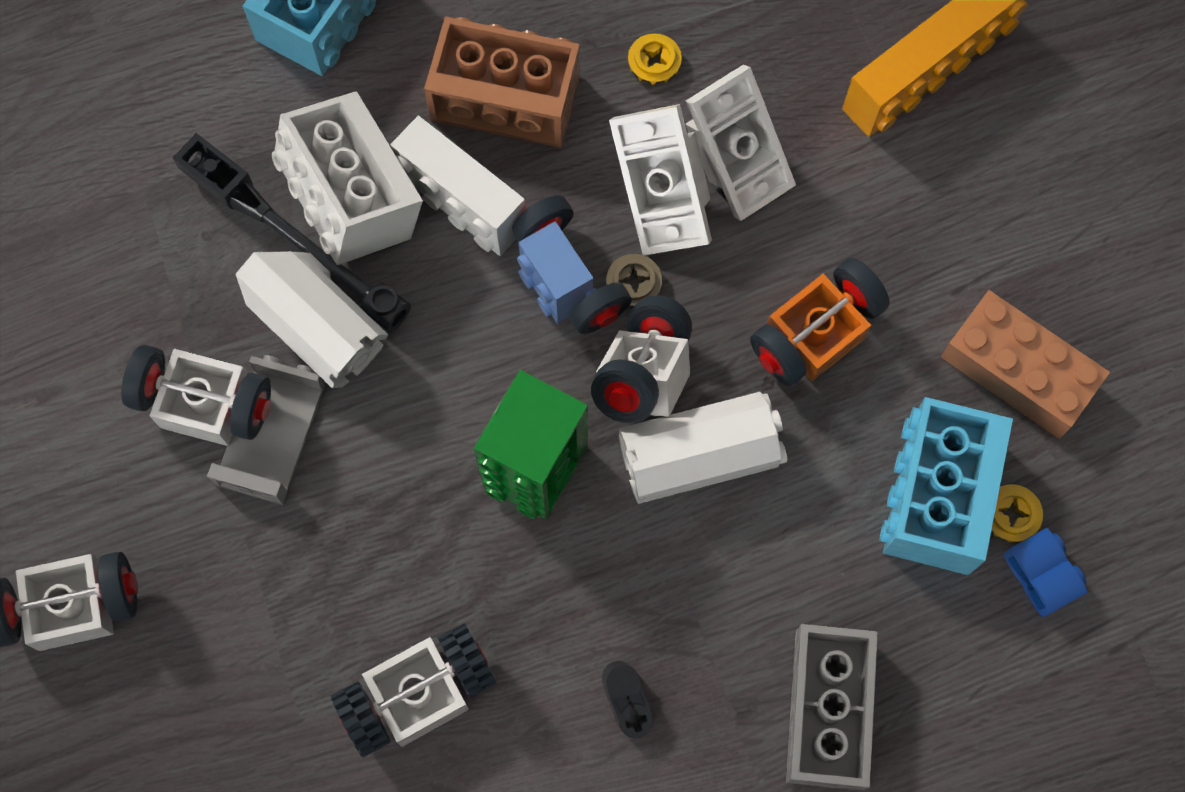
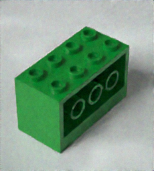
[474,370,588,520]

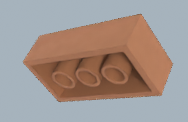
[941,290,1110,439]

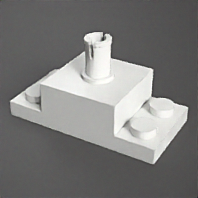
[685,64,796,221]
[609,104,712,255]

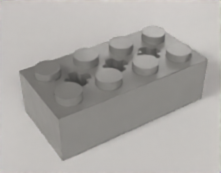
[786,624,877,791]

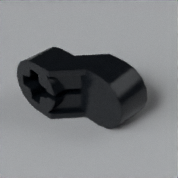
[602,661,653,739]

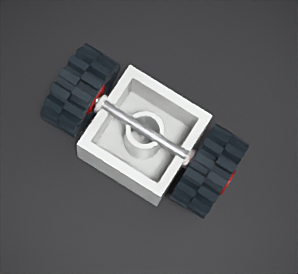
[331,623,497,758]

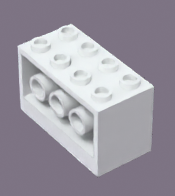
[272,91,423,265]

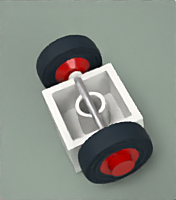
[591,295,692,424]
[121,345,271,446]
[0,552,138,651]

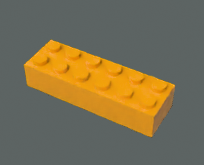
[842,0,1028,137]

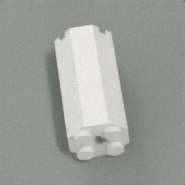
[619,392,787,504]

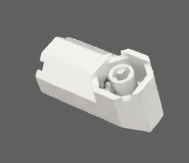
[236,251,388,388]

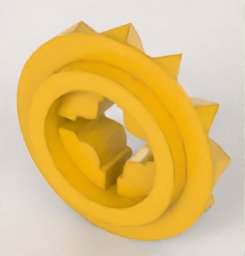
[628,34,682,85]
[992,484,1043,543]

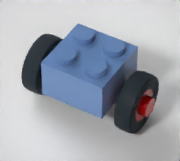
[512,195,632,334]

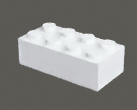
[390,115,526,256]

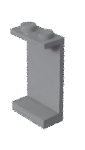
[207,355,325,505]

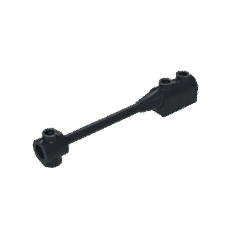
[172,133,411,332]

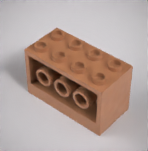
[424,16,580,148]

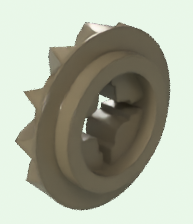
[606,254,662,306]

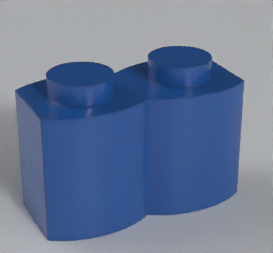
[1003,528,1087,618]

